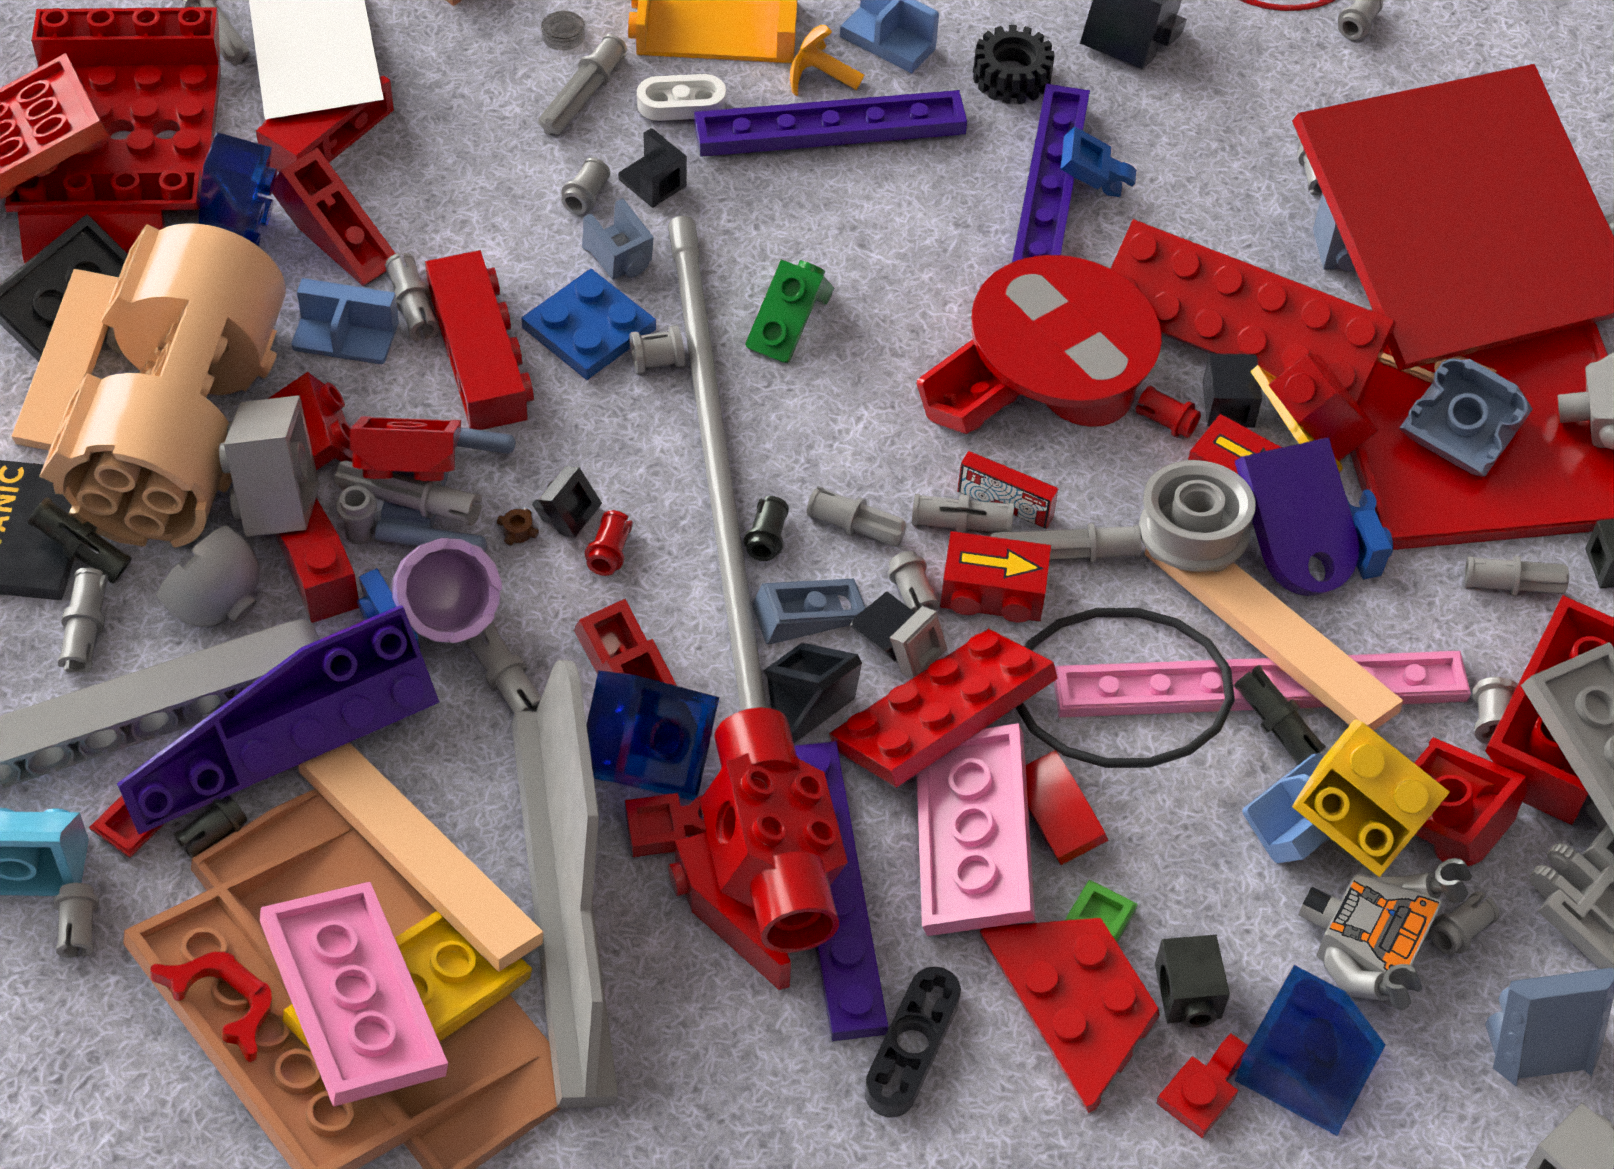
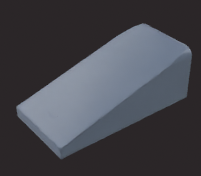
[752,578,866,644]

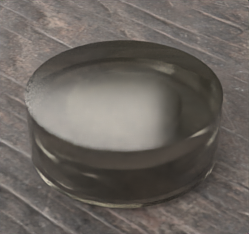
[541,10,585,50]

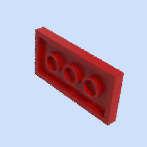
[829,628,1058,788]

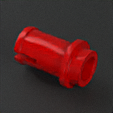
[1136,385,1201,438]
[585,510,633,576]

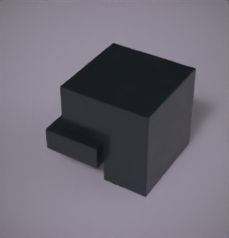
[1080,0,1187,69]

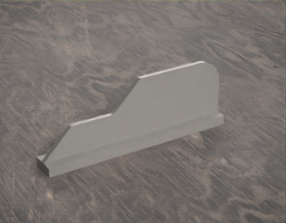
[511,660,618,1108]

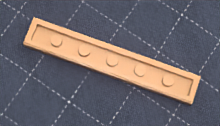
[1145,548,1403,731]
[298,742,543,972]

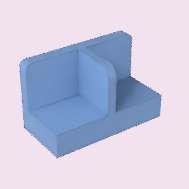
[840,0,939,73]
[291,278,399,364]
[1242,753,1330,864]

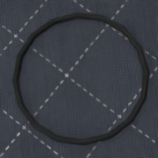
[1015,608,1235,768]

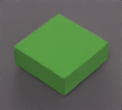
[1065,879,1138,943]

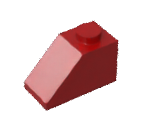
[1268,354,1379,461]

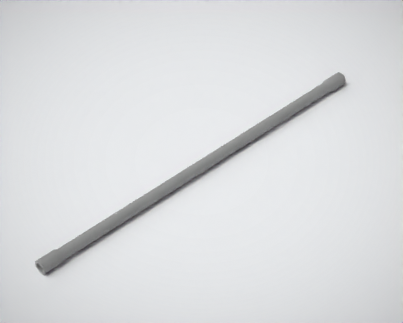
[668,216,767,711]

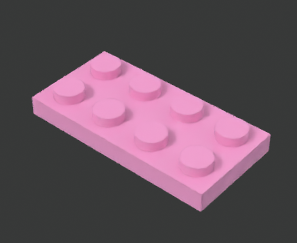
[917,723,1035,936]
[260,882,448,1107]

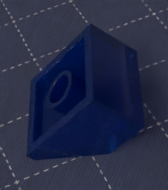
[586,670,720,801]
[1234,965,1386,1136]

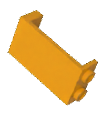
[628,0,798,63]

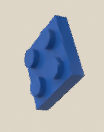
[521,268,656,380]

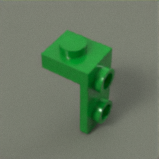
[745,259,835,363]

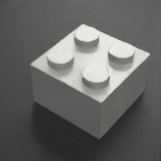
[219,395,320,537]

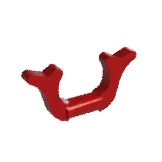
[150,951,272,1062]

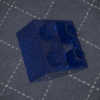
[198,132,277,247]

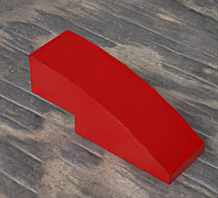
[573,598,700,756]

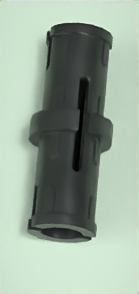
[28,497,132,584]
[1233,665,1326,765]

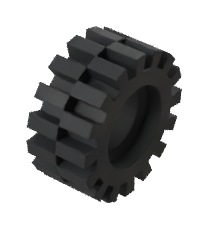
[973,25,1055,104]

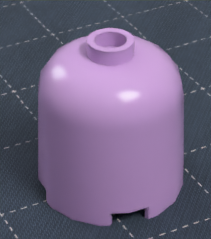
[392,538,502,643]

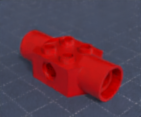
[700,707,848,953]

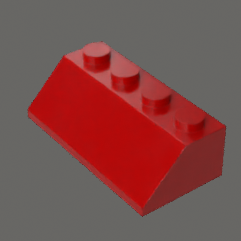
[1485,595,1614,825]

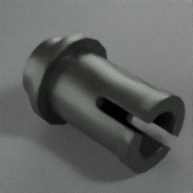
[744,496,789,561]
[173,795,248,859]

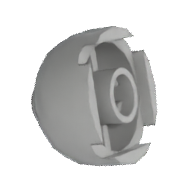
[156,525,260,627]

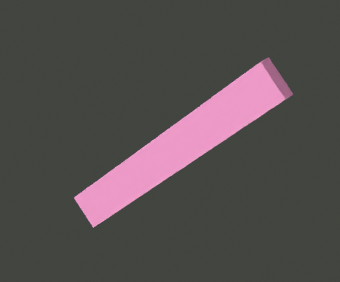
[1054,651,1471,718]

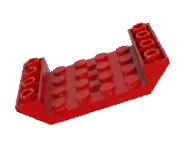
[5,7,221,212]

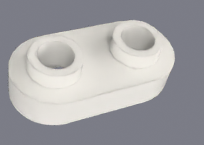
[637,74,726,121]

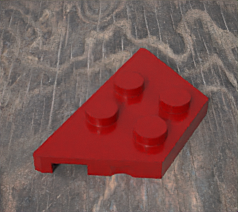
[980,918,1160,1113]

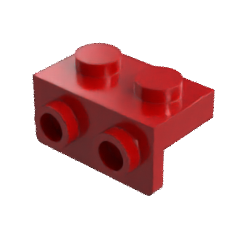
[916,339,1020,434]
[268,371,352,471]

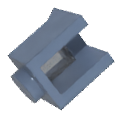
[582,198,654,280]

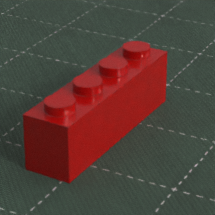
[425,250,534,430]

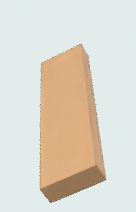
[11,269,119,451]

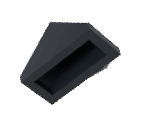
[763,643,862,743]

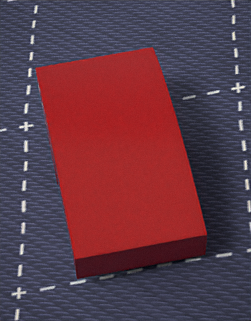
[1026,750,1109,865]

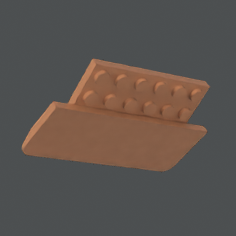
[123,789,561,1169]

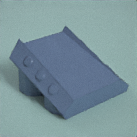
[1399,359,1533,477]
[1485,968,1614,1086]

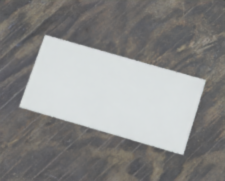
[249,0,384,120]

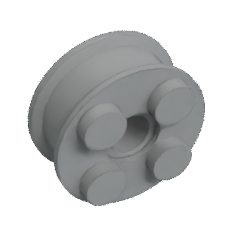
[1139,460,1256,572]

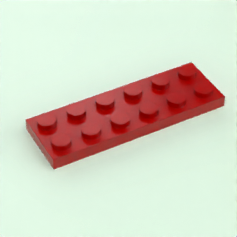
[1110,219,1396,405]

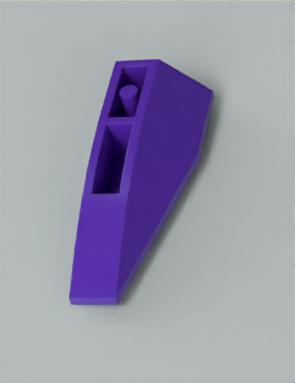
[117,605,440,834]

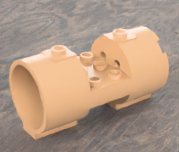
[39,224,286,548]

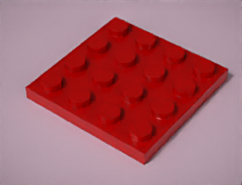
[0,53,109,200]

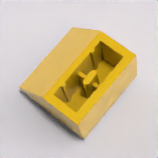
[1292,719,1450,877]

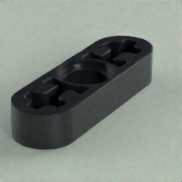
[865,967,961,1117]

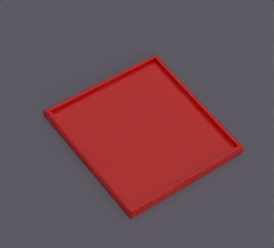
[1292,63,1614,371]
[1350,310,1614,550]

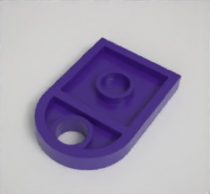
[1235,437,1359,596]

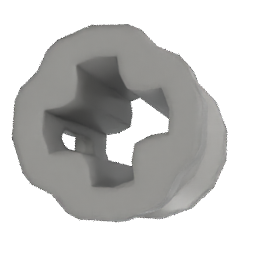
[629,325,685,374]
[1472,677,1518,743]

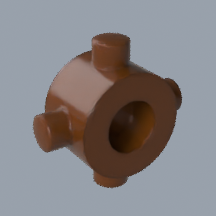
[497,508,539,546]

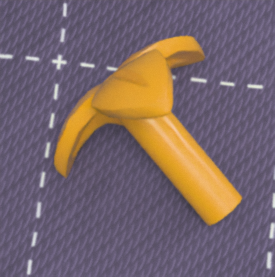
[790,25,865,96]

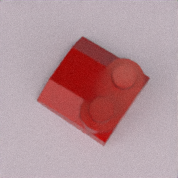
[350,416,461,481]
[1414,737,1527,867]

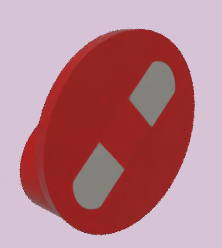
[971,255,1162,427]

